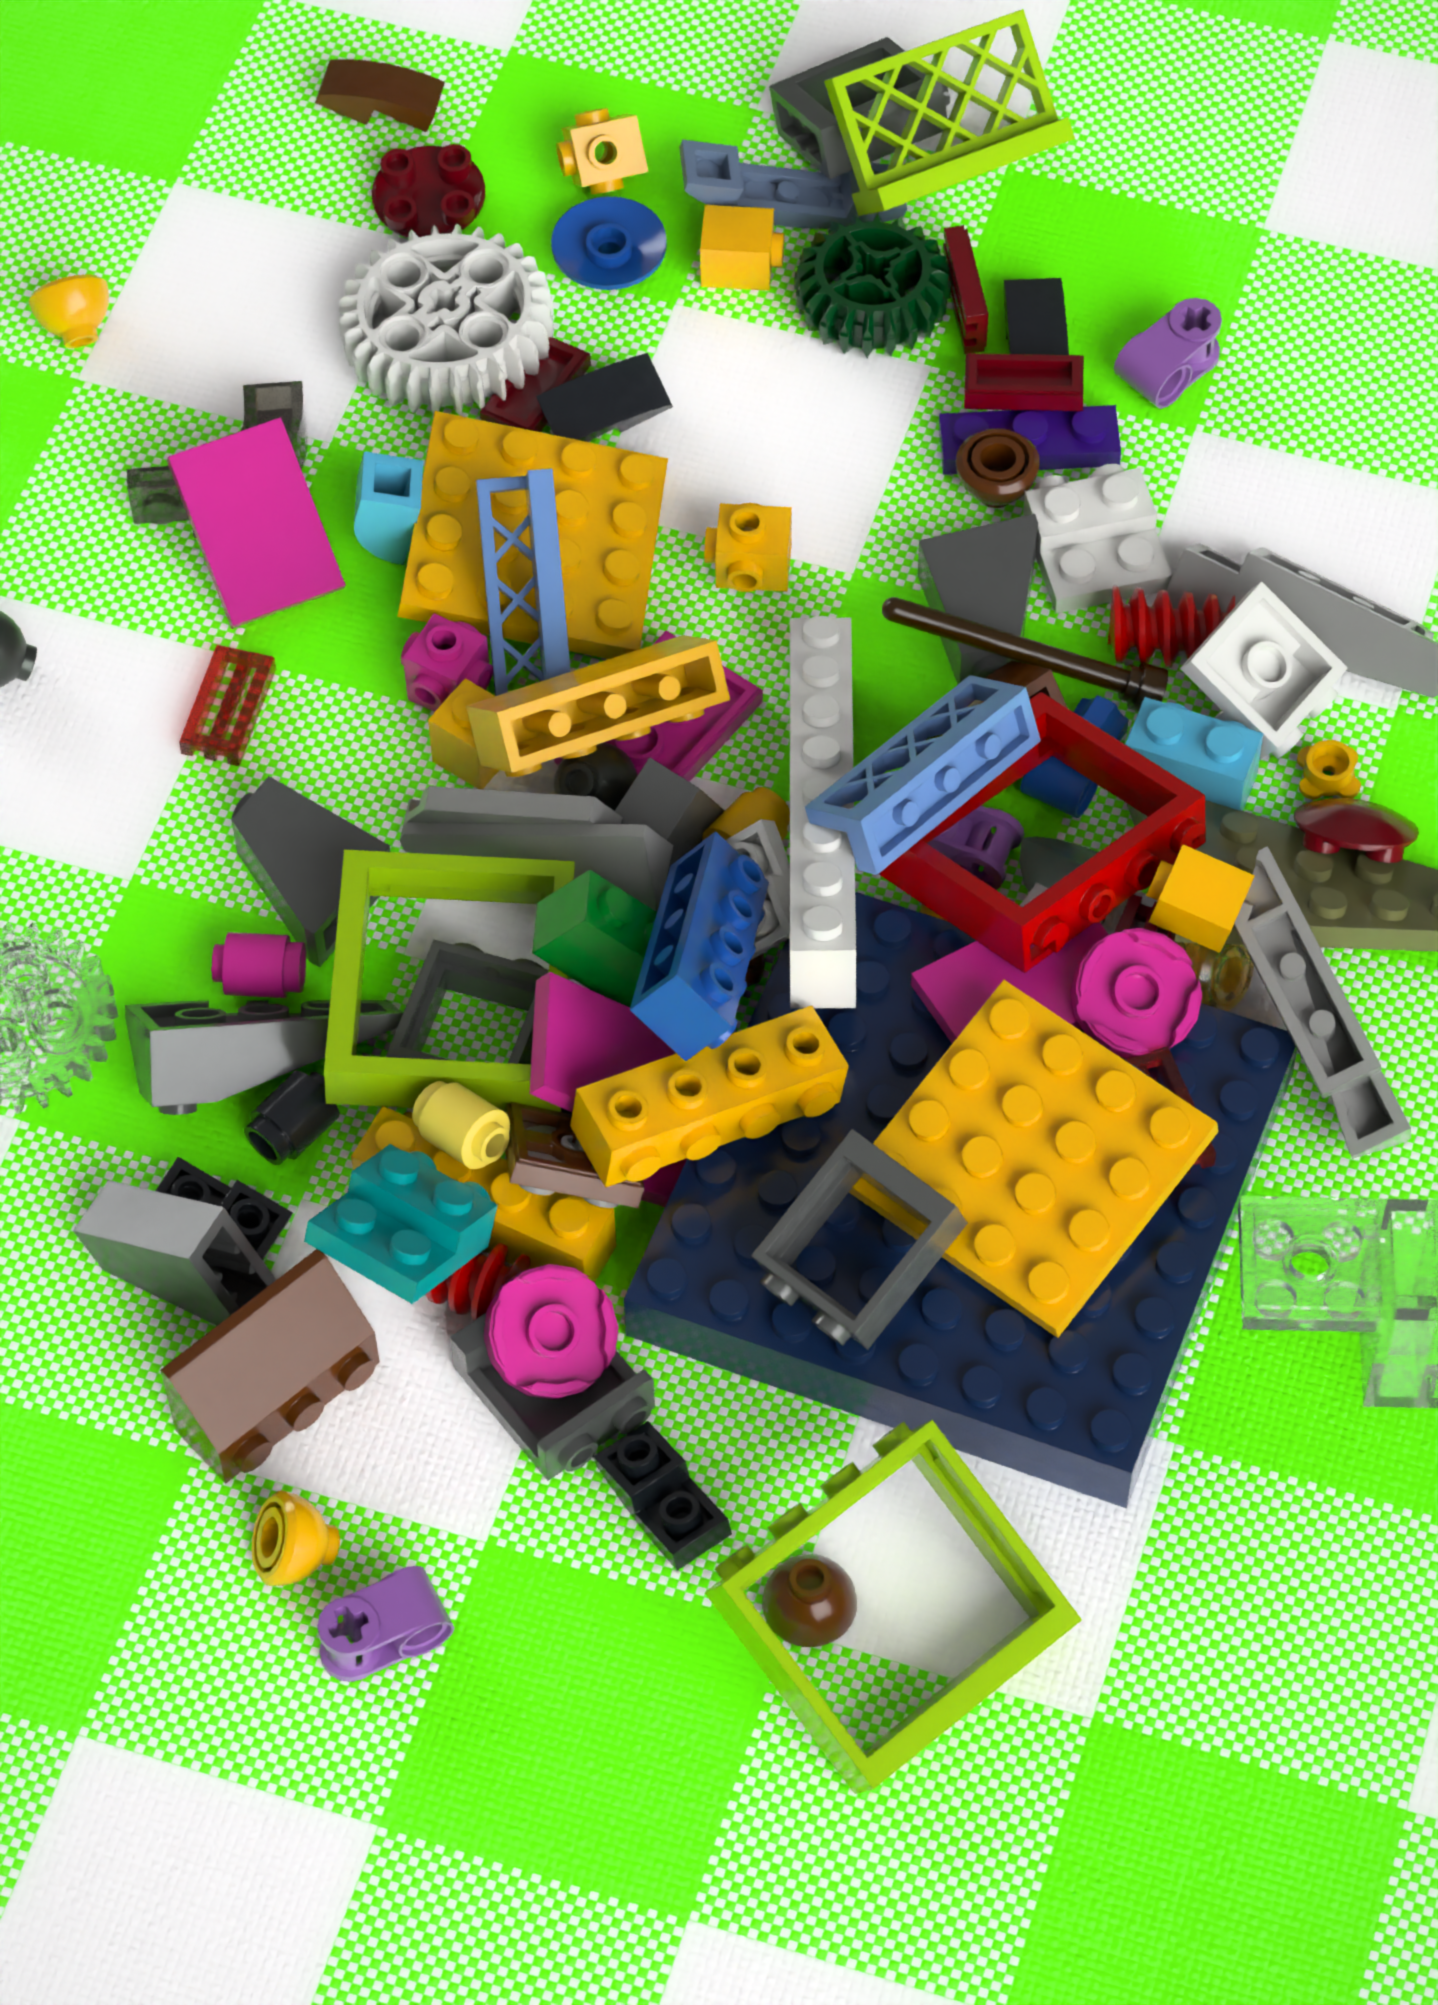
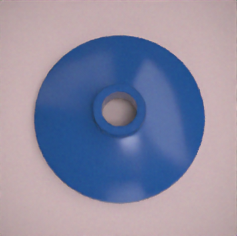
[551,196,667,290]

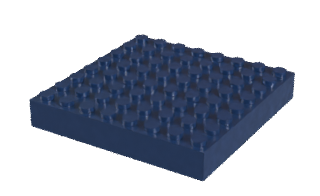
[624,892,1297,1509]

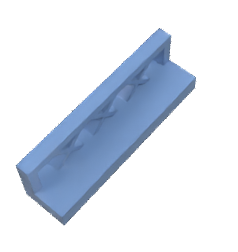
[476,469,571,696]
[805,675,1041,875]

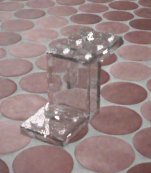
[1238,1196,1438,1408]

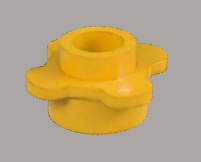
[1297,740,1361,800]

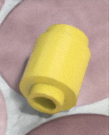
[412,1081,510,1169]

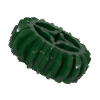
[794,213,951,358]

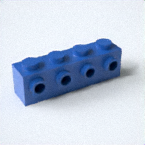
[630,831,769,1061]

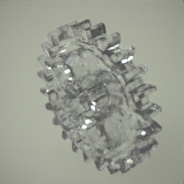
[0,922,119,1114]

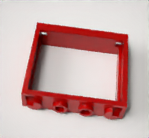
[879,692,1206,973]

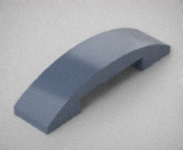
[679,140,907,229]

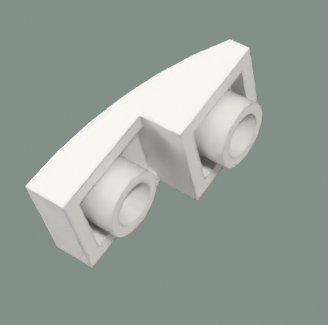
[726,819,790,960]

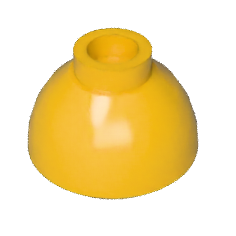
[28,274,109,348]
[252,1490,340,1586]

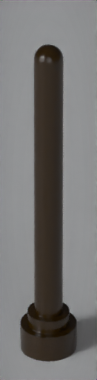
[882,597,1168,712]

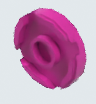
[1070,928,1202,1060]
[483,1264,619,1399]

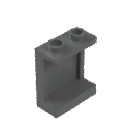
[450,1264,655,1481]

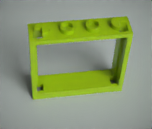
[324,849,575,1112]
[704,1420,1082,1794]

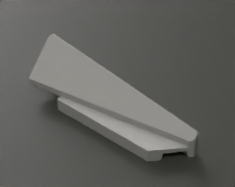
[1166,543,1438,698]
[400,786,674,912]
[1234,846,1411,1159]

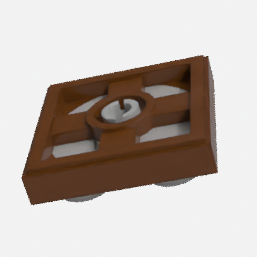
[504,1102,644,1208]

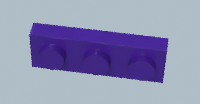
[938,405,1121,475]

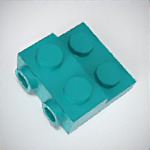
[304,1144,498,1304]

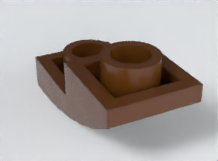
[315,59,445,133]

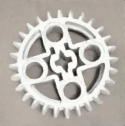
[339,224,554,415]

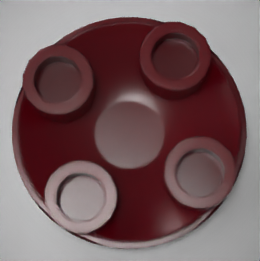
[371,144,486,238]
[1293,798,1419,863]

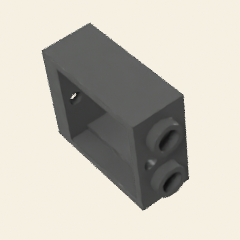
[769,36,950,179]
[385,939,548,1064]
[751,1129,968,1350]

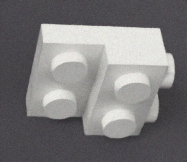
[1023,464,1173,614]
[1180,581,1348,761]

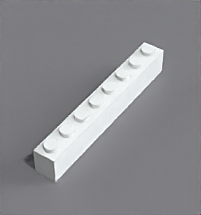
[790,616,856,1009]

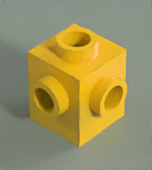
[556,108,649,195]
[704,502,792,592]

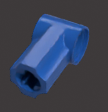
[1021,695,1129,819]

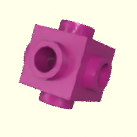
[400,613,493,712]

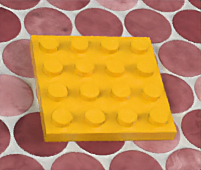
[397,411,668,659]
[849,980,1219,1338]

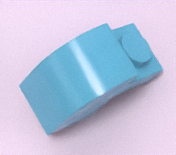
[354,451,423,565]

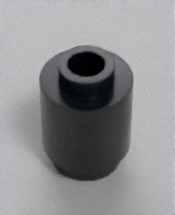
[244,1070,340,1166]

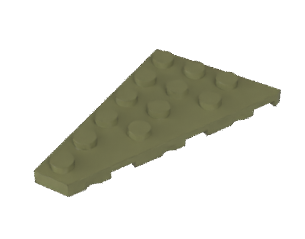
[1126,800,1438,952]

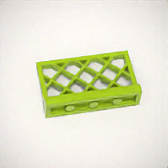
[824,9,1075,216]

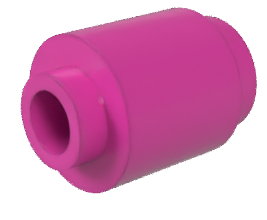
[211,932,306,998]

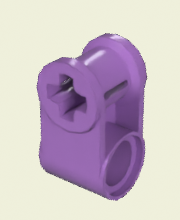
[1114,298,1222,409]
[927,806,1025,890]
[317,1565,455,1682]

